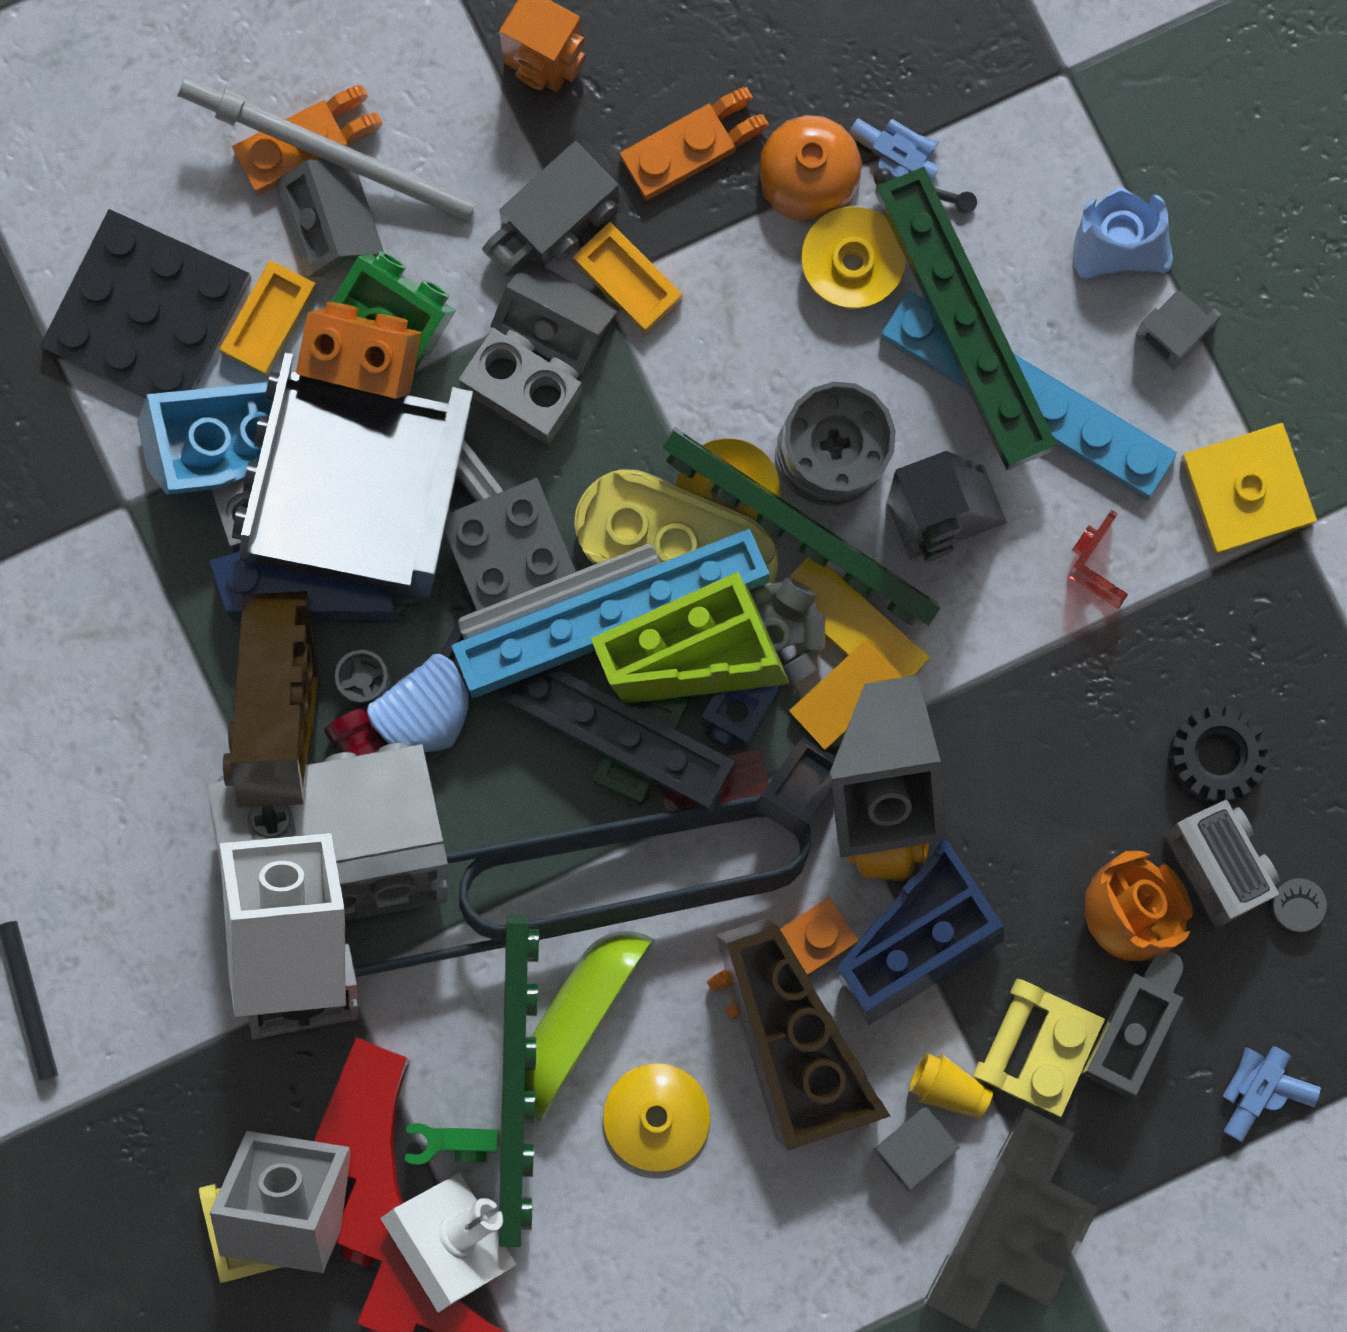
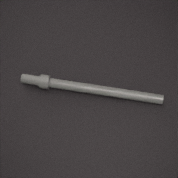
[177,77,475,221]

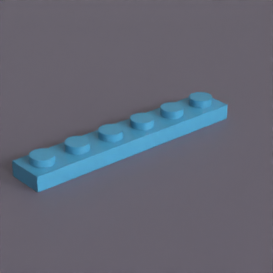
[880,290,1178,500]
[451,529,771,699]

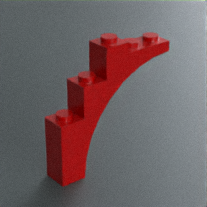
[314,1037,506,1332]

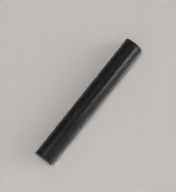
[0,921,59,1081]

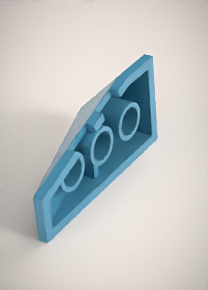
[137,382,273,495]

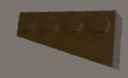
[223,591,320,808]
[715,919,891,1151]

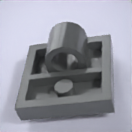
[444,478,576,611]

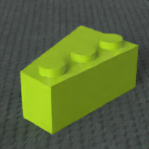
[591,572,790,704]

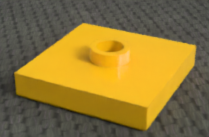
[1181,422,1317,555]

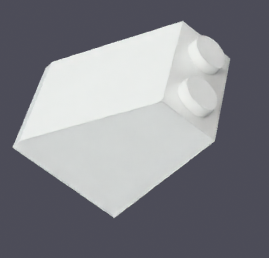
[220,833,346,1017]

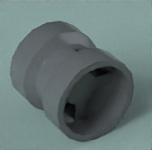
[334,649,392,709]

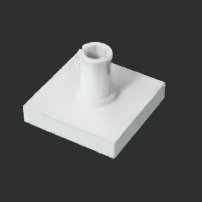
[380,1173,516,1312]

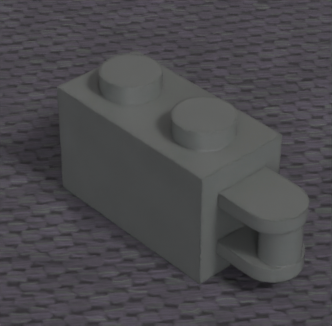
[482,140,619,277]
[1081,951,1183,1099]

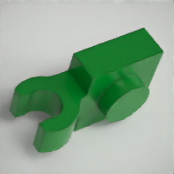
[405,1123,500,1165]

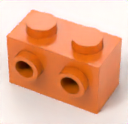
[499,0,586,93]
[295,302,422,399]

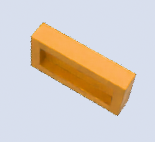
[573,222,683,334]
[219,260,317,378]
[789,638,904,750]

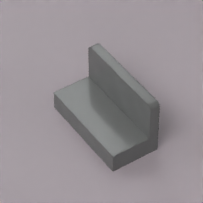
[276,159,384,277]
[490,261,619,375]

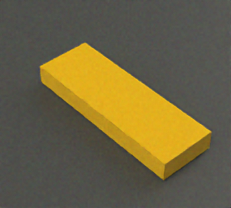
[788,557,930,677]

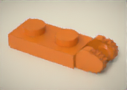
[232,85,383,195]
[620,87,769,201]
[706,897,859,1020]

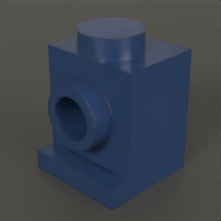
[701,686,779,751]

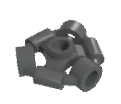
[749,577,826,686]

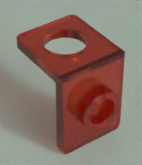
[1068,509,1128,609]

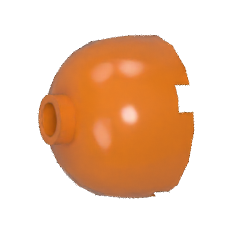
[759,115,862,222]
[1084,851,1193,961]

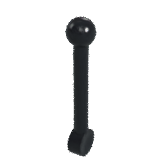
[874,168,977,213]

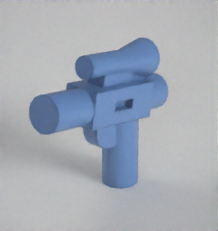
[849,118,940,182]
[1222,1046,1321,1143]

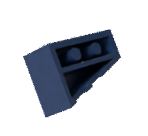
[210,551,399,622]
[837,840,1004,1025]

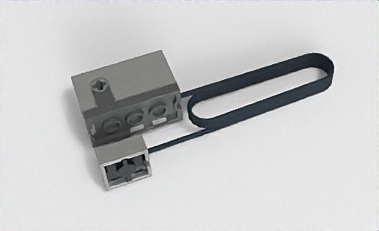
[207,743,811,1040]

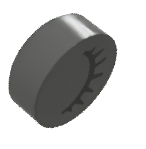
[1271,878,1327,933]

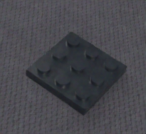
[39,209,251,399]

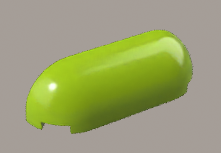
[525,931,654,1122]

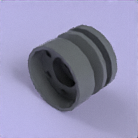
[776,381,896,506]

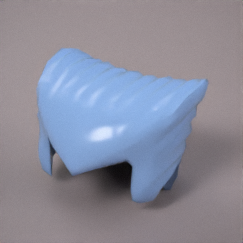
[1074,186,1173,279]
[367,654,469,752]

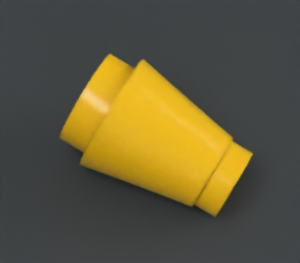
[908,1053,993,1120]

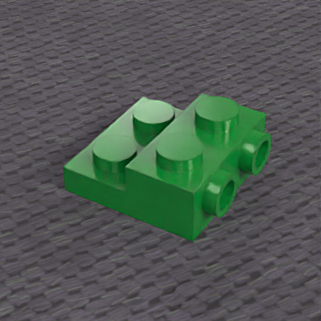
[332,251,456,373]

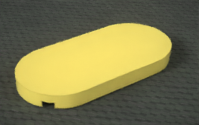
[574,469,778,585]

